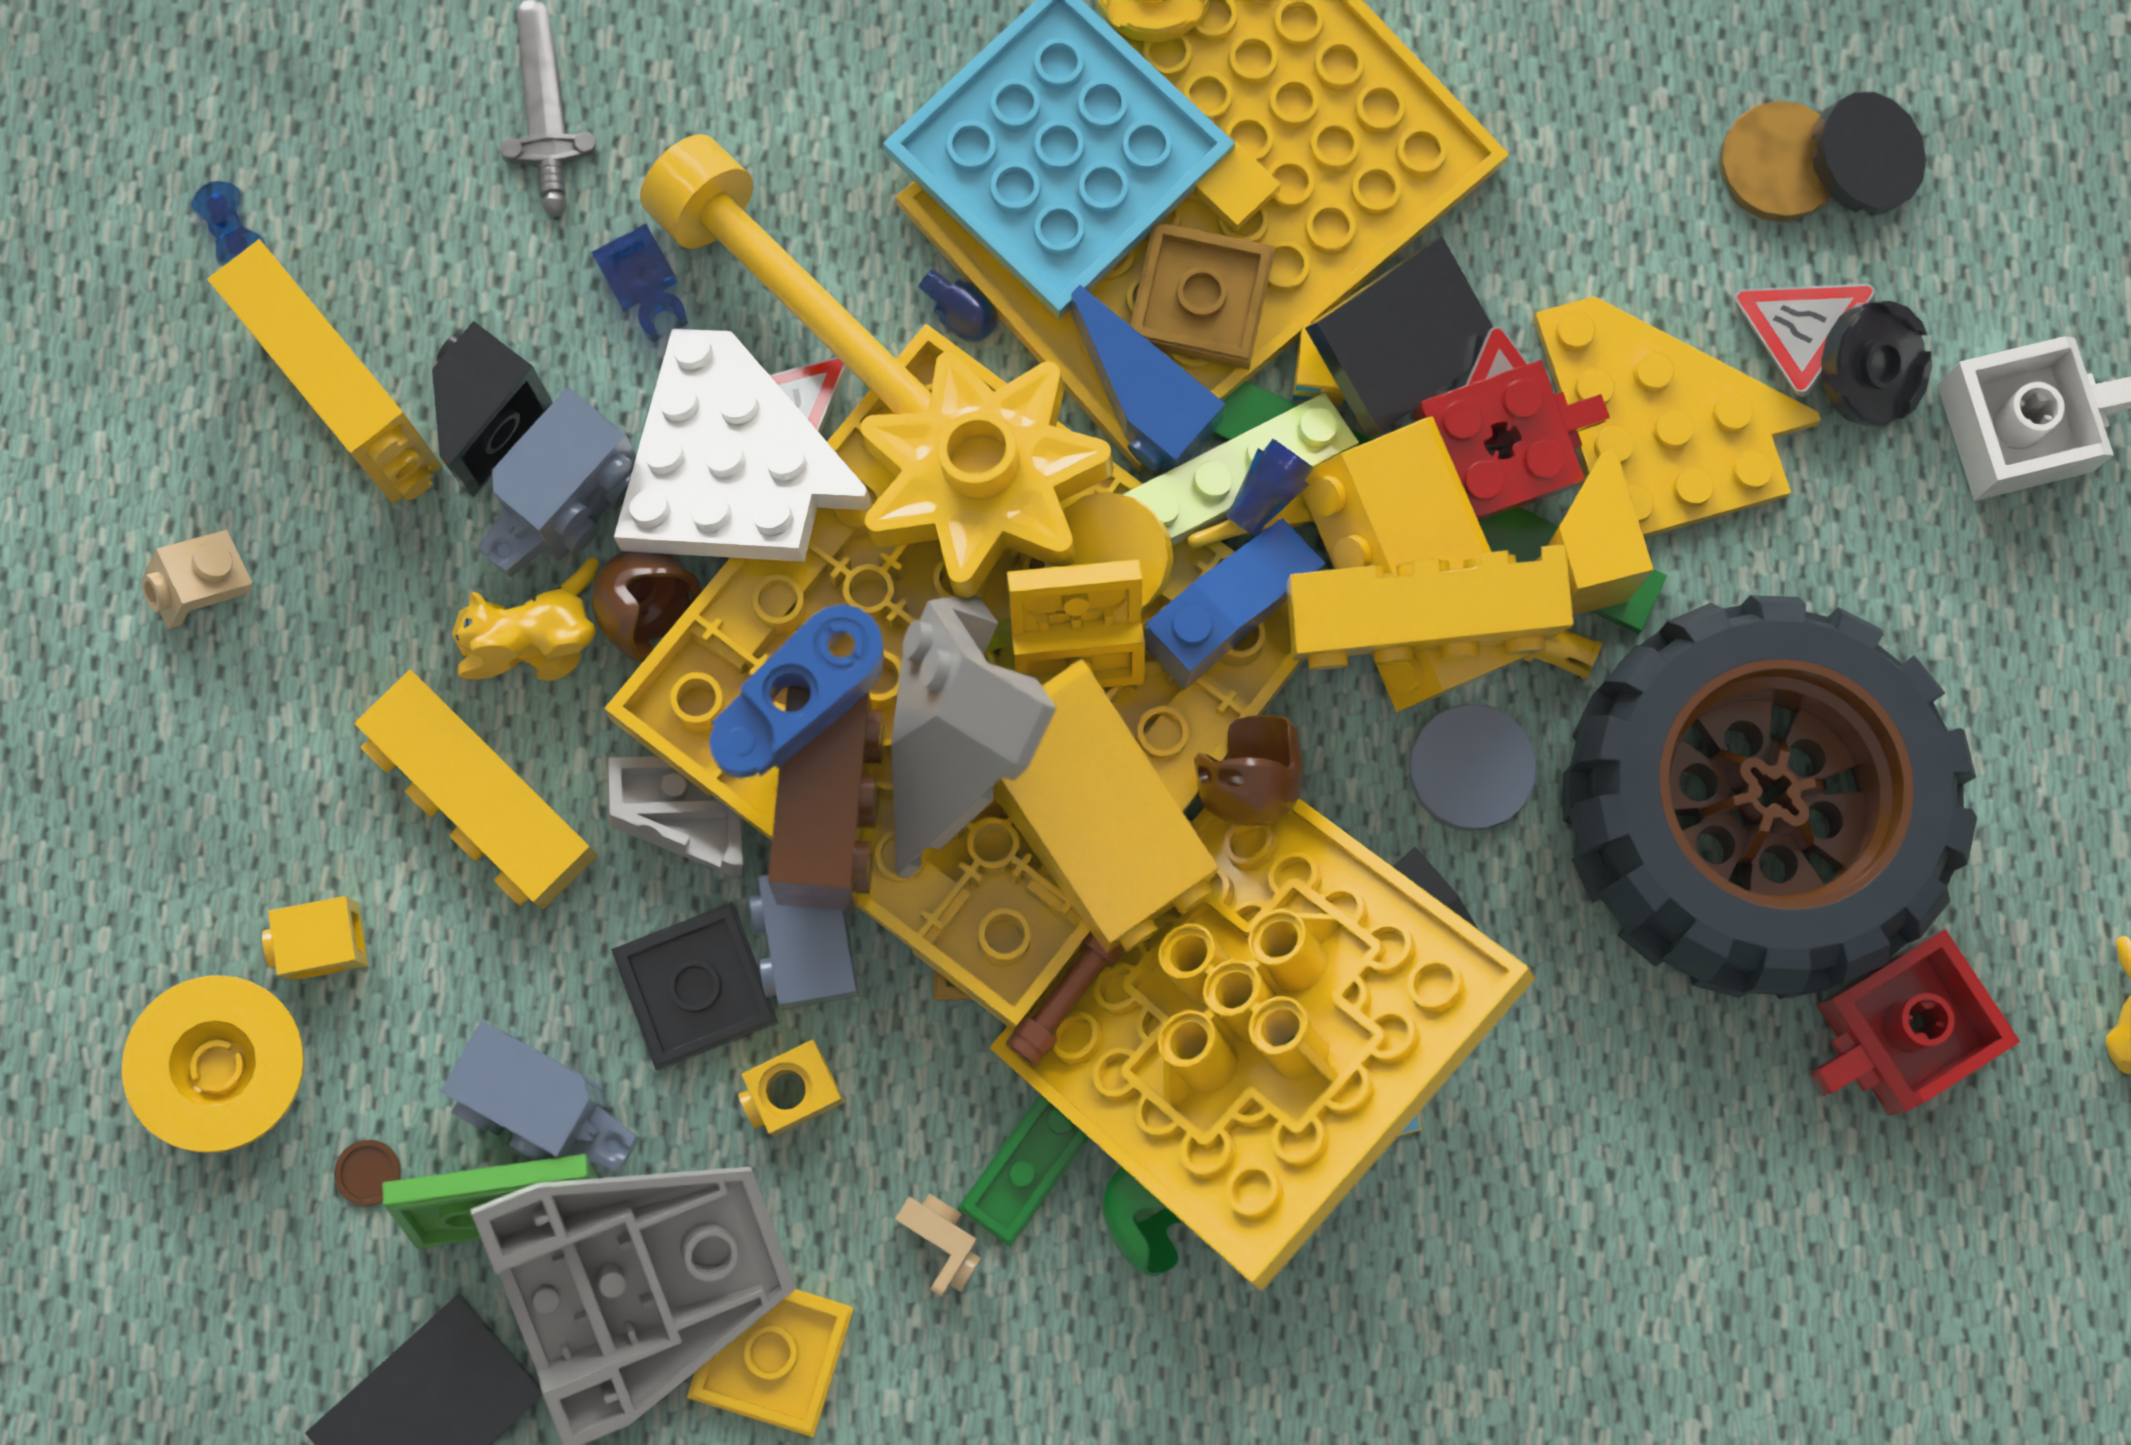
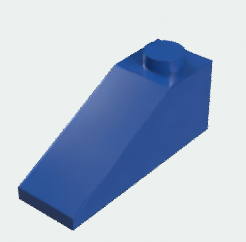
[1071,285,1225,472]
[1144,518,1326,690]

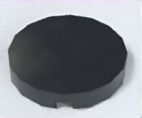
[1811,92,1927,215]
[1821,301,1932,427]

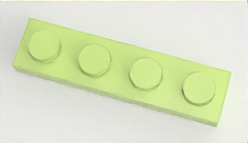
[1122,392,1359,546]

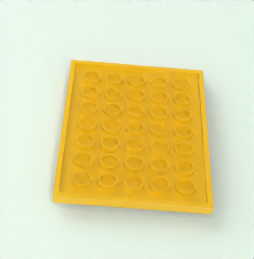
[896,0,1509,472]

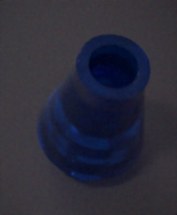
[1225,438,1314,537]

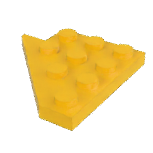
[1533,296,1821,538]

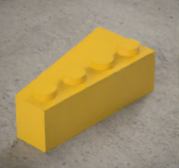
[1286,544,1573,670]

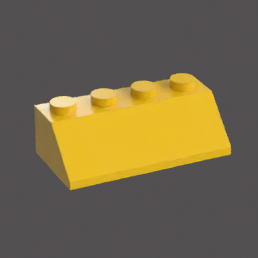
[1296,416,1534,712]

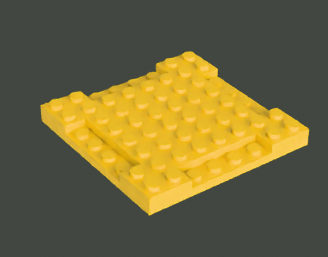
[604,324,1304,1030]

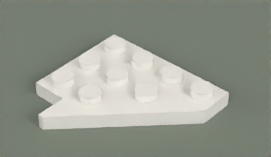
[614,329,872,562]

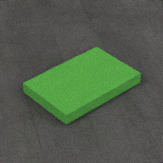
[383,1154,599,1249]

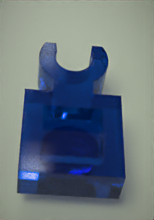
[591,223,688,342]

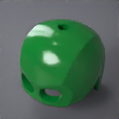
[1103,1167,1184,1276]

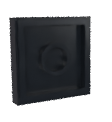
[611,902,779,1071]

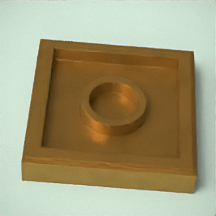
[1130,222,1276,370]

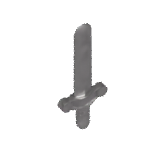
[500,0,596,217]

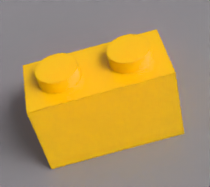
[1547,447,1654,616]

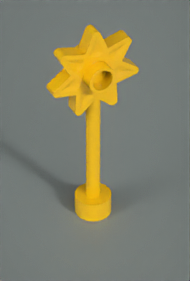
[640,134,1114,598]

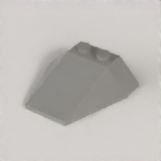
[470,1167,796,1445]

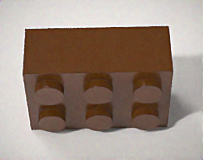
[768,686,885,911]

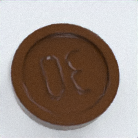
[334,1140,401,1206]

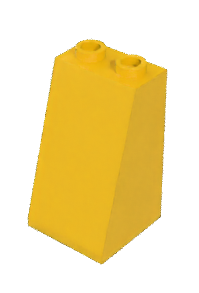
[993,659,1219,953]

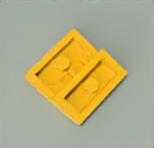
[1007,559,1145,688]

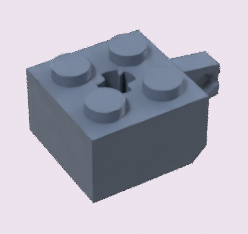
[478,387,636,577]
[440,1020,639,1172]

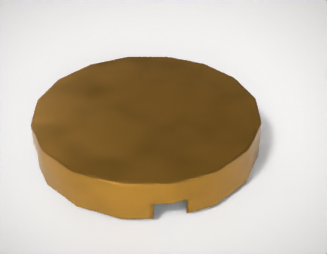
[1718,100,1831,223]

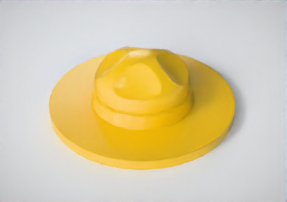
[122,975,304,1153]

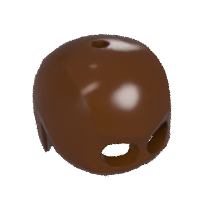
[592,551,702,662]
[1194,715,1304,826]

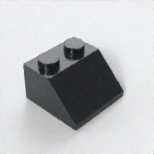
[432,321,553,497]

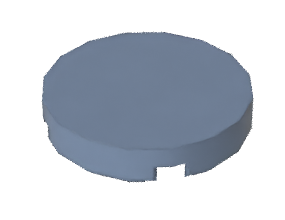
[1409,704,1536,831]

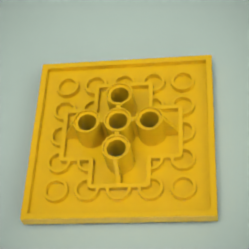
[989,799,1536,1292]

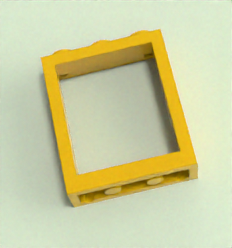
[207,239,442,504]

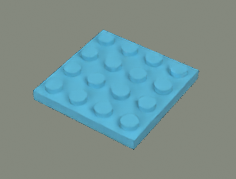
[883,0,1235,319]

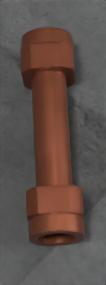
[1005,931,1125,1067]

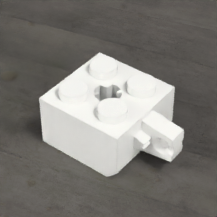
[1937,336,2131,501]

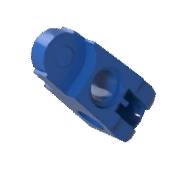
[709,604,884,778]

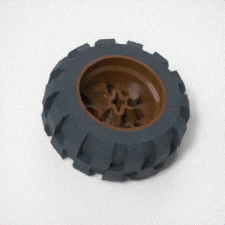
[1562,595,1977,1000]

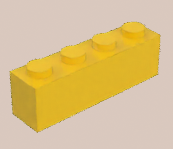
[354,669,598,910]

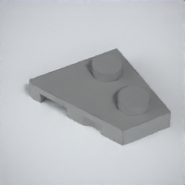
[608,756,743,876]

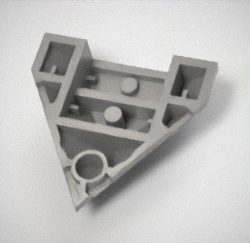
[891,595,1056,878]

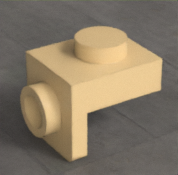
[142,530,253,629]
[895,1193,982,1297]

